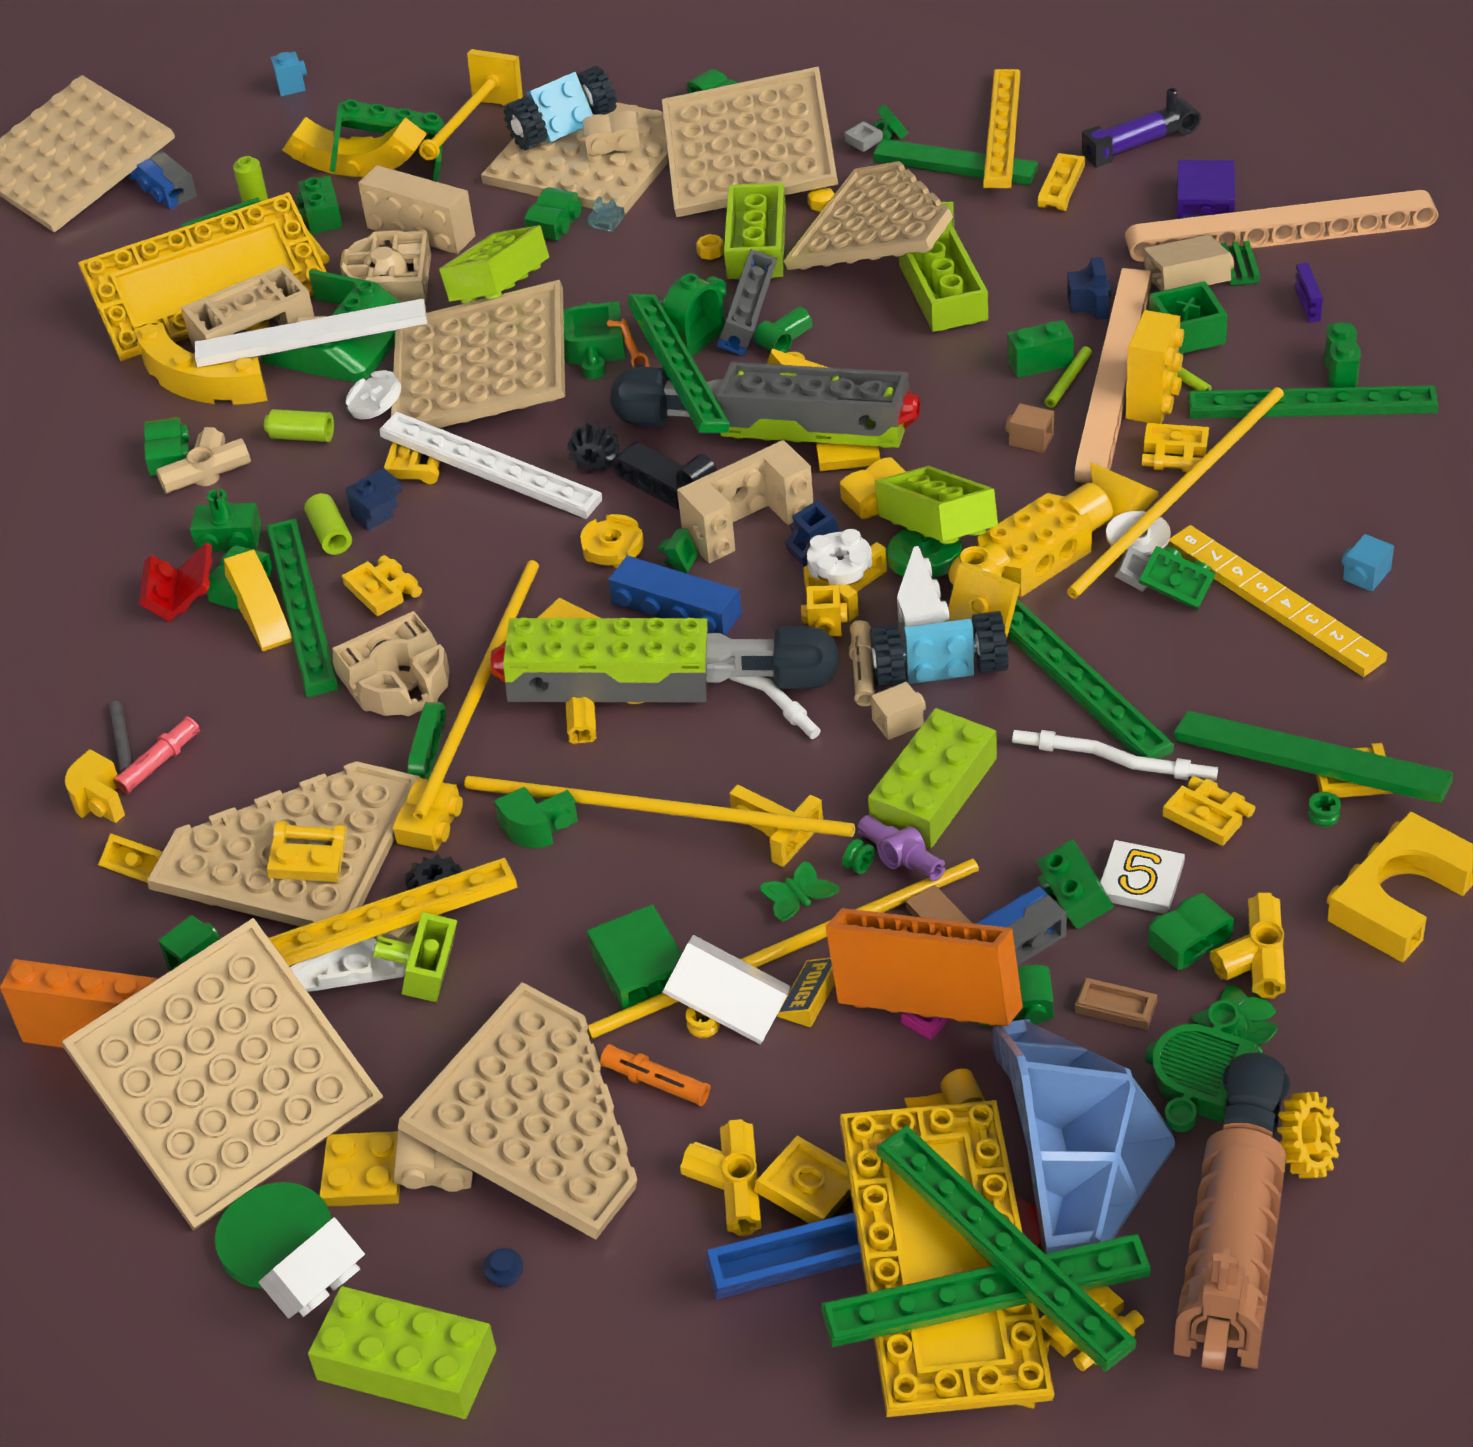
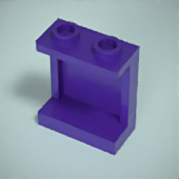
[1177,160,1235,219]

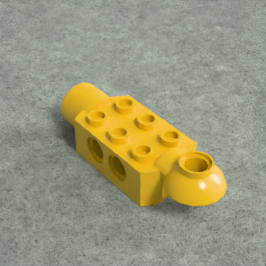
[948,483,1113,597]

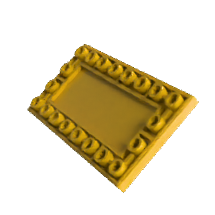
[78,192,327,361]
[840,1100,1054,1417]

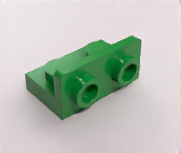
[1138,546,1216,611]

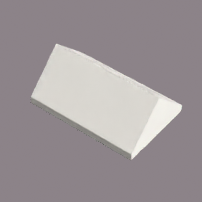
[662,935,790,1045]

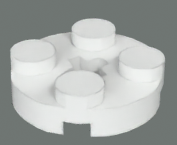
[807,529,872,585]

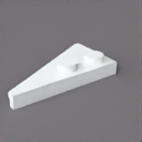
[290,937,406,992]

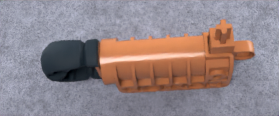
[1174,1053,1290,1371]

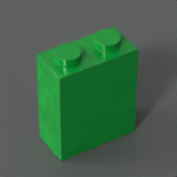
[587,904,682,1010]

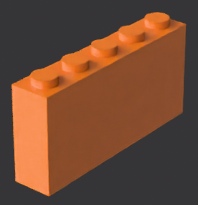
[826,908,1023,1027]
[0,959,159,1048]

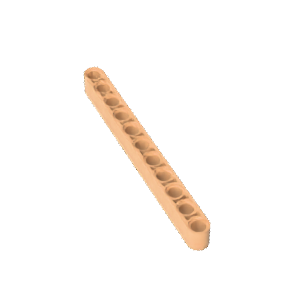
[1125,190,1438,262]
[1075,268,1152,483]

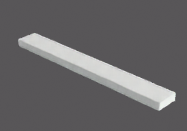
[195,298,427,367]
[380,412,602,519]

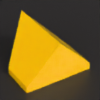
[1089,461,1159,524]

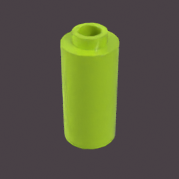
[233,156,268,203]
[264,409,334,442]
[304,493,352,555]

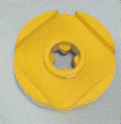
[580,514,644,568]

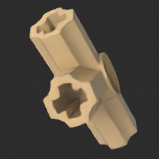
[156,427,251,494]

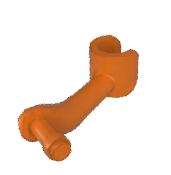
[607,318,650,368]

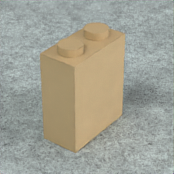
[1143,234,1234,291]

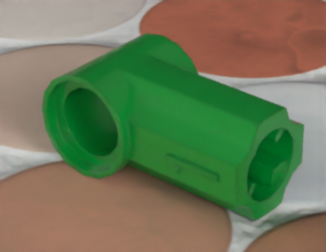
[753,306,813,353]

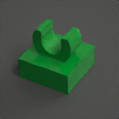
[873,103,909,139]
[657,528,700,573]

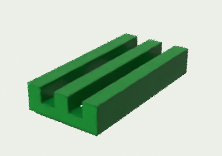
[1221,241,1260,286]

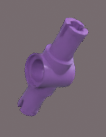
[858,815,945,881]

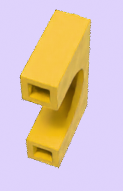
[1327,812,1473,963]

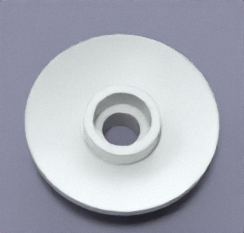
[1106,511,1171,555]

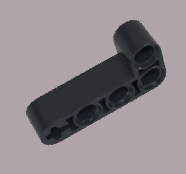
[611,442,717,511]

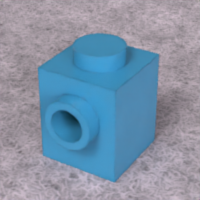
[271,51,307,96]
[1342,534,1394,592]

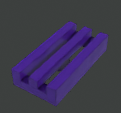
[1295,263,1323,323]

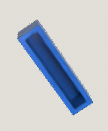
[608,556,742,636]
[705,1212,862,1300]

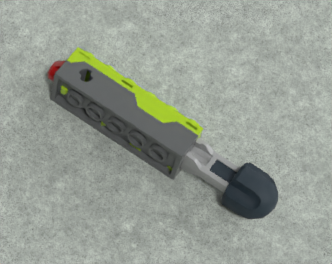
[610,362,921,448]
[491,618,840,702]

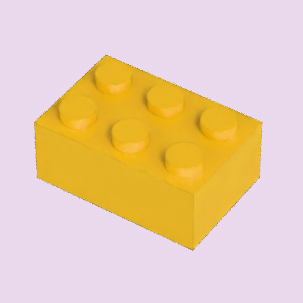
[1126,310,1184,424]

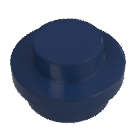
[483,1248,523,1287]

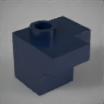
[1067,257,1111,320]
[345,468,402,531]
[785,500,840,567]

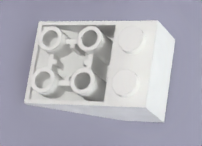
[897,546,949,647]

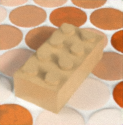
[358,165,475,254]

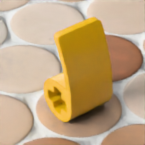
[904,1069,985,1108]

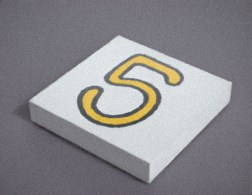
[1100,840,1185,914]

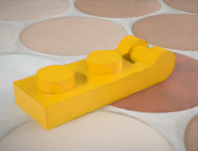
[1038,153,1085,211]

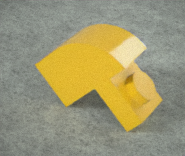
[65,749,125,823]

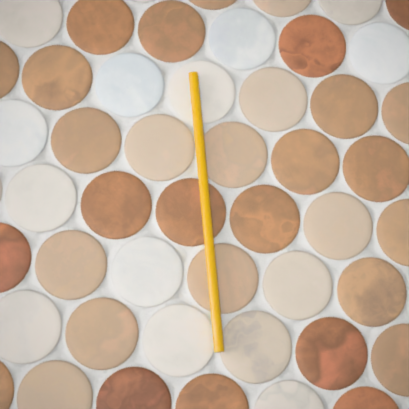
[1067,387,1284,599]
[412,560,539,822]
[464,776,855,837]
[587,858,979,1039]

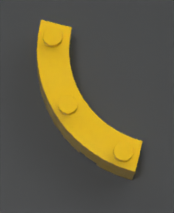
[282,117,427,177]
[134,323,268,405]

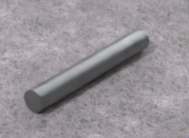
[109,700,132,773]

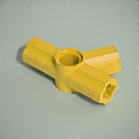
[1210,893,1286,999]
[680,1119,761,1236]

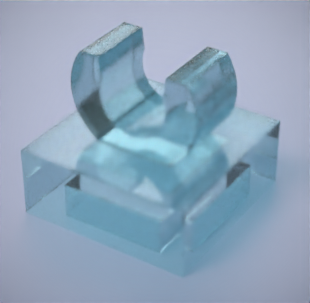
[587,197,625,232]

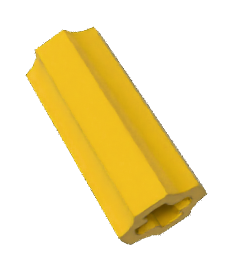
[566,697,597,744]

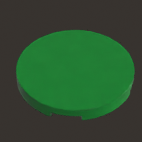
[215,1182,332,1289]

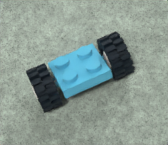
[503,66,617,150]
[870,611,1009,688]

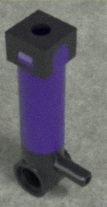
[1082,88,1201,168]

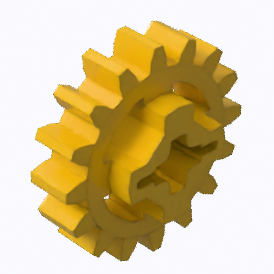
[1277,1092,1340,1179]

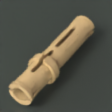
[849,620,875,706]

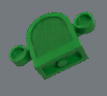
[647,273,727,357]
[564,301,625,379]
[1145,1000,1257,1132]

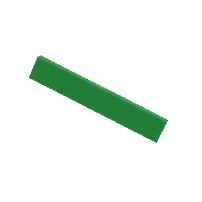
[873,139,1038,185]

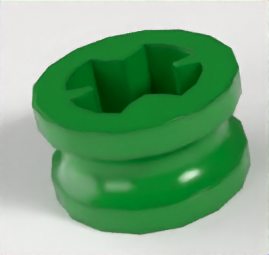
[1308,792,1341,827]
[842,839,875,875]

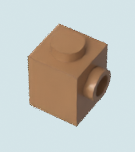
[1005,404,1054,453]

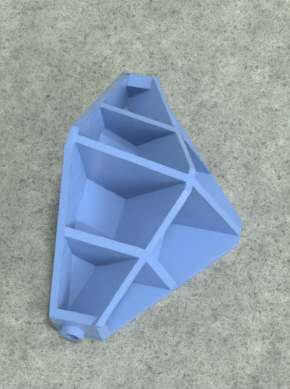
[994,1019,1176,1254]

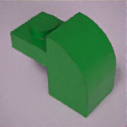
[494,787,578,848]

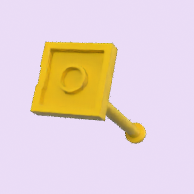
[419,49,523,160]

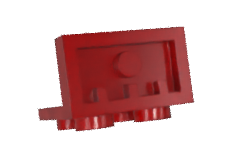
[139,542,213,622]

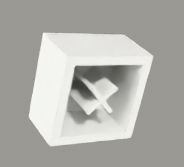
[258,1217,365,1319]

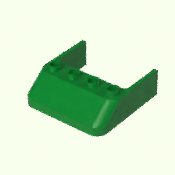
[330,99,444,182]
[261,269,401,383]

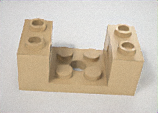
[181,264,314,348]
[677,440,813,563]

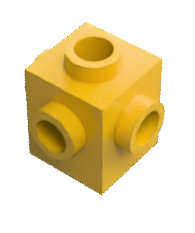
[801,585,848,636]

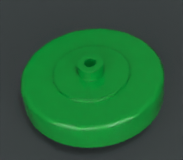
[886,529,963,578]

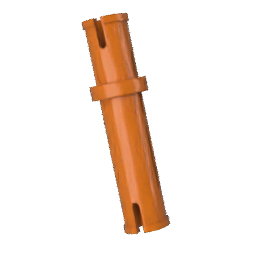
[600,1044,711,1106]

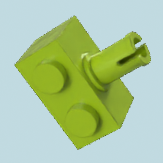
[373,912,457,1003]

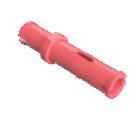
[113,716,201,795]

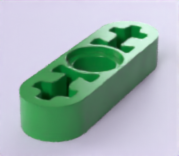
[408,702,446,779]

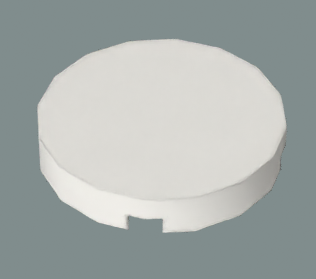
[346,370,401,420]

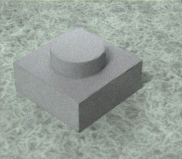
[844,121,883,152]
[1114,546,1150,592]

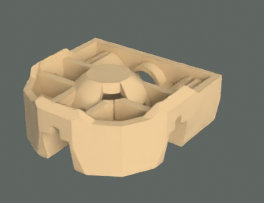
[340,230,431,303]
[333,611,450,717]

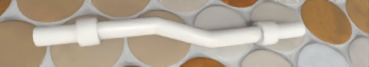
[729,676,821,739]
[1012,729,1218,781]

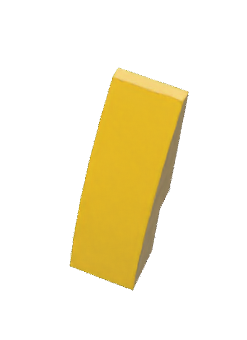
[224,549,292,652]

